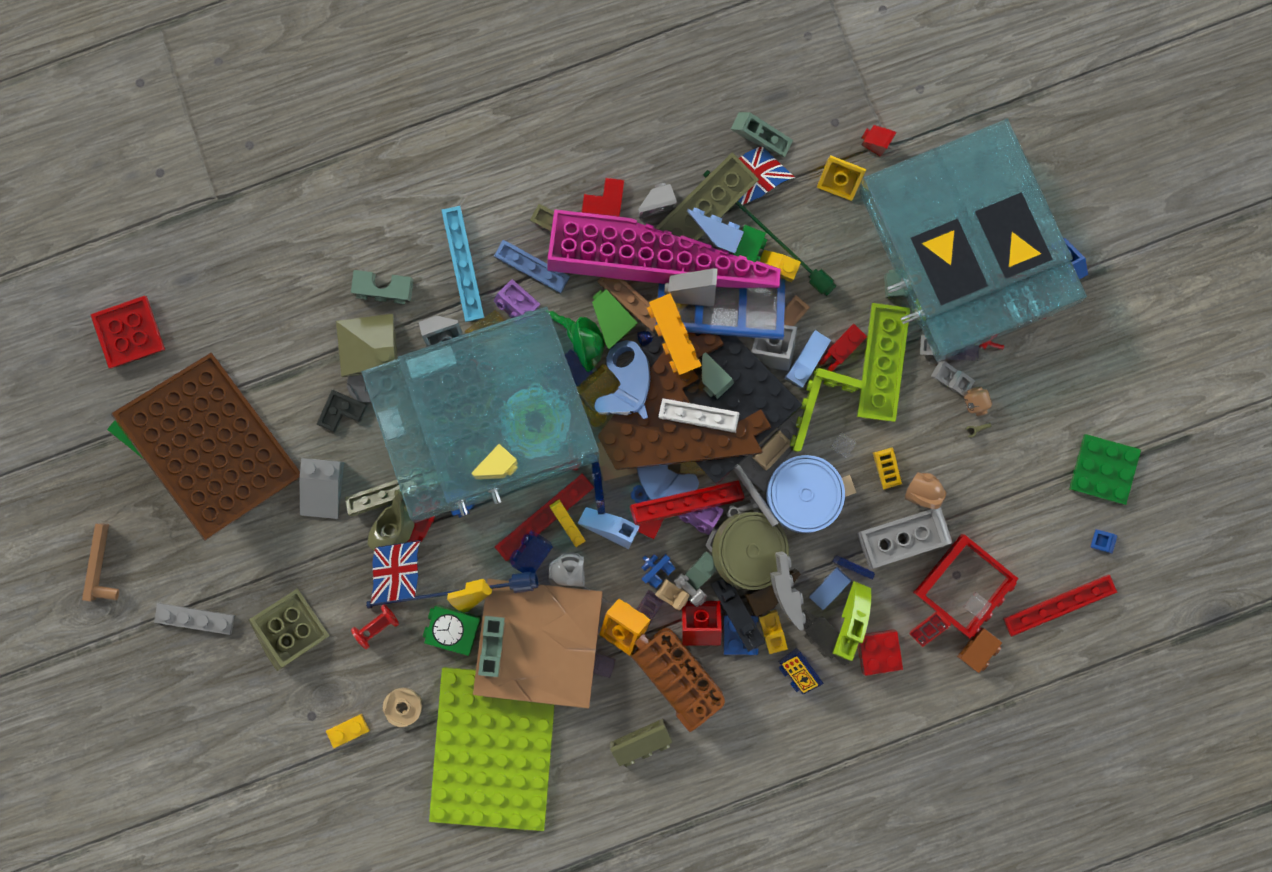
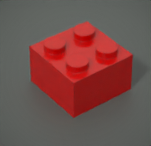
[858,629,903,676]

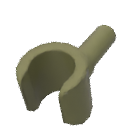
[965,423,992,437]

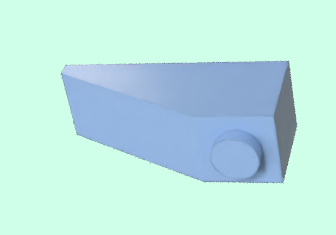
[784,330,831,388]

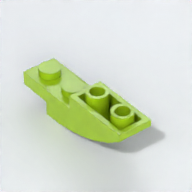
[833,581,871,661]

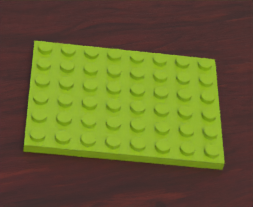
[429,667,555,831]

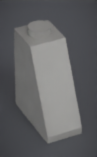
[664,268,717,306]

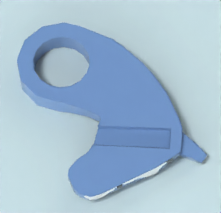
[595,340,650,419]

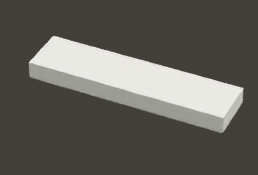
[659,398,739,433]

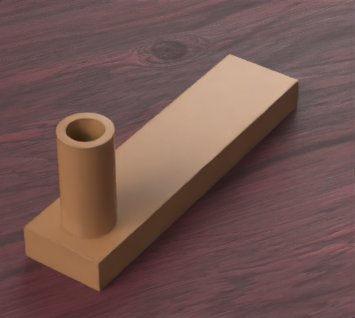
[82,523,119,601]

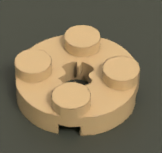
[383,687,422,727]

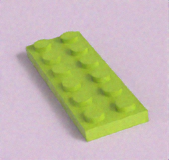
[857,303,911,422]

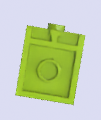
[790,368,863,452]

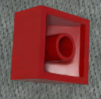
[682,601,722,646]

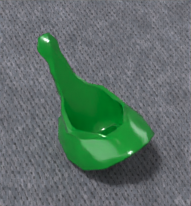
[545,311,604,372]

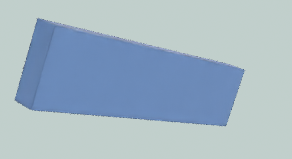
[494,240,570,293]

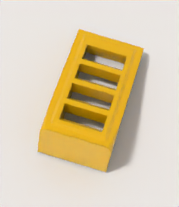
[873,447,902,489]

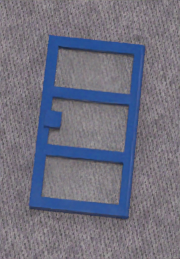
[655,279,786,340]

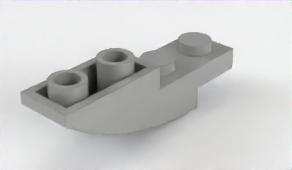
[770,552,806,630]

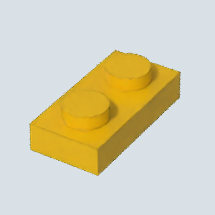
[326,713,370,748]

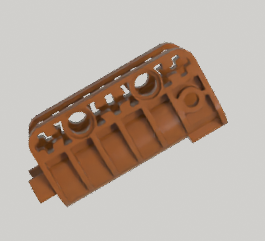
[631,627,725,732]

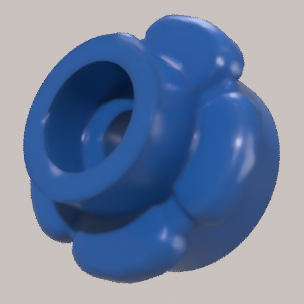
[631,485,649,503]

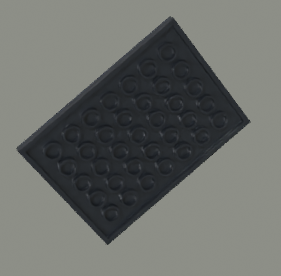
[613,304,802,485]

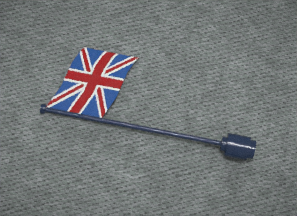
[366,540,539,609]

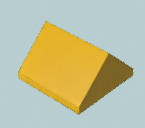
[817,155,866,201]

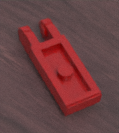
[818,323,867,372]

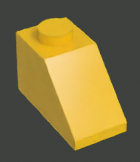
[759,250,801,282]

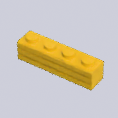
[550,500,586,547]

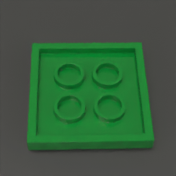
[1069,434,1141,505]

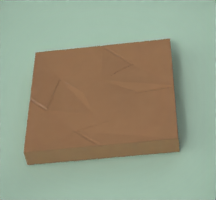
[473,579,603,708]

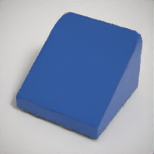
[1091,529,1117,554]

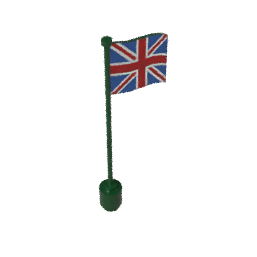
[703,147,837,297]

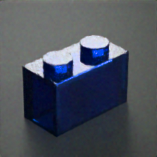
[510,530,553,573]

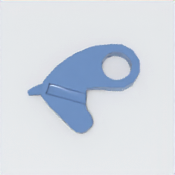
[637,465,699,500]

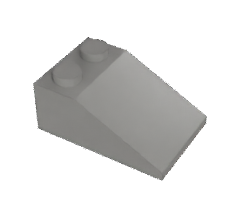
[300,458,344,519]

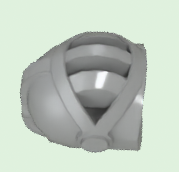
[549,552,585,588]

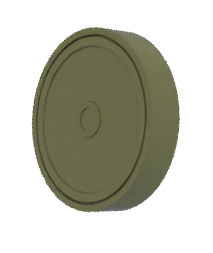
[712,512,789,590]

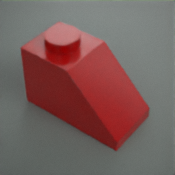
[861,125,897,157]

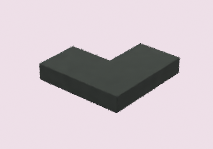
[317,389,368,432]

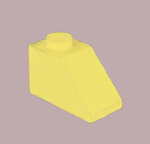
[472,444,518,479]

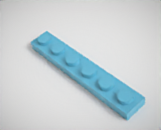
[441,206,485,322]

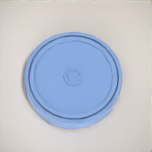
[766,455,845,533]

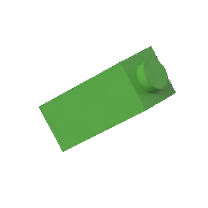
[592,289,638,350]

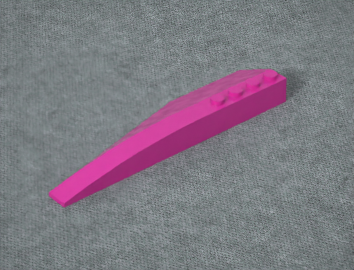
[547,209,781,288]

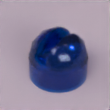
[637,331,653,347]

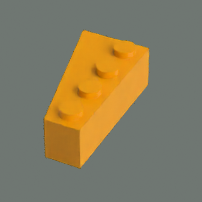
[647,293,701,375]

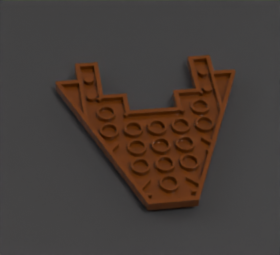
[597,322,771,470]

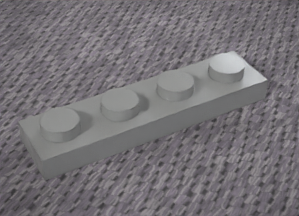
[154,603,235,635]

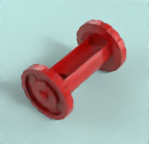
[351,605,399,650]

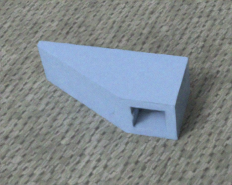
[687,207,743,253]
[577,507,640,549]

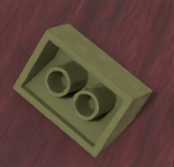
[610,719,673,767]

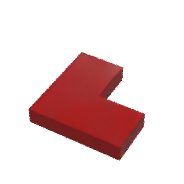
[582,178,624,217]

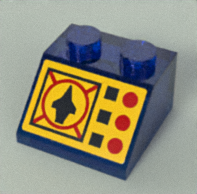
[778,648,824,694]

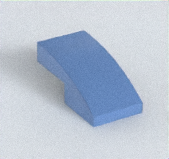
[809,567,851,610]

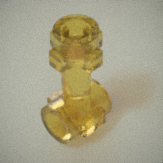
[571,398,607,427]

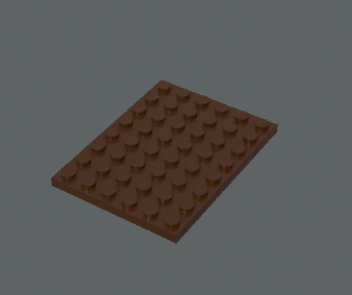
[111,352,300,541]

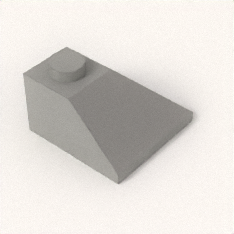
[638,183,677,219]
[419,316,470,356]
[751,321,797,371]

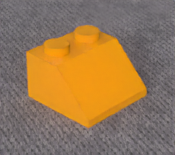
[599,599,650,656]

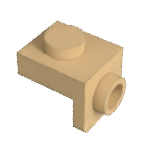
[655,579,690,611]

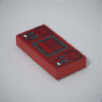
[909,610,951,647]

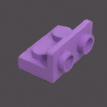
[494,279,540,326]
[677,506,724,535]

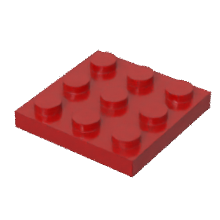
[90,296,165,369]

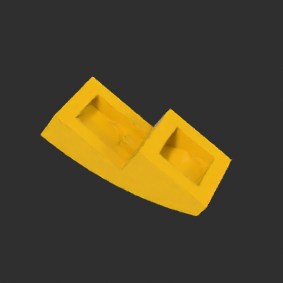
[759,610,788,654]

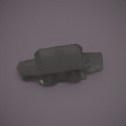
[802,609,850,665]

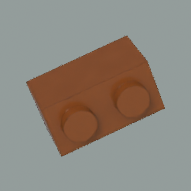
[957,627,1002,673]

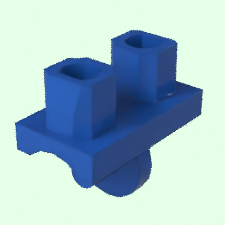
[641,554,675,588]

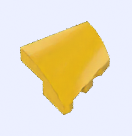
[447,579,492,613]

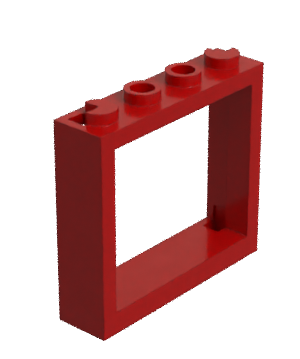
[913,534,1019,638]

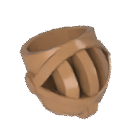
[905,472,946,509]

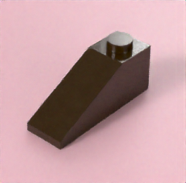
[744,568,801,617]

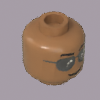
[964,386,992,416]

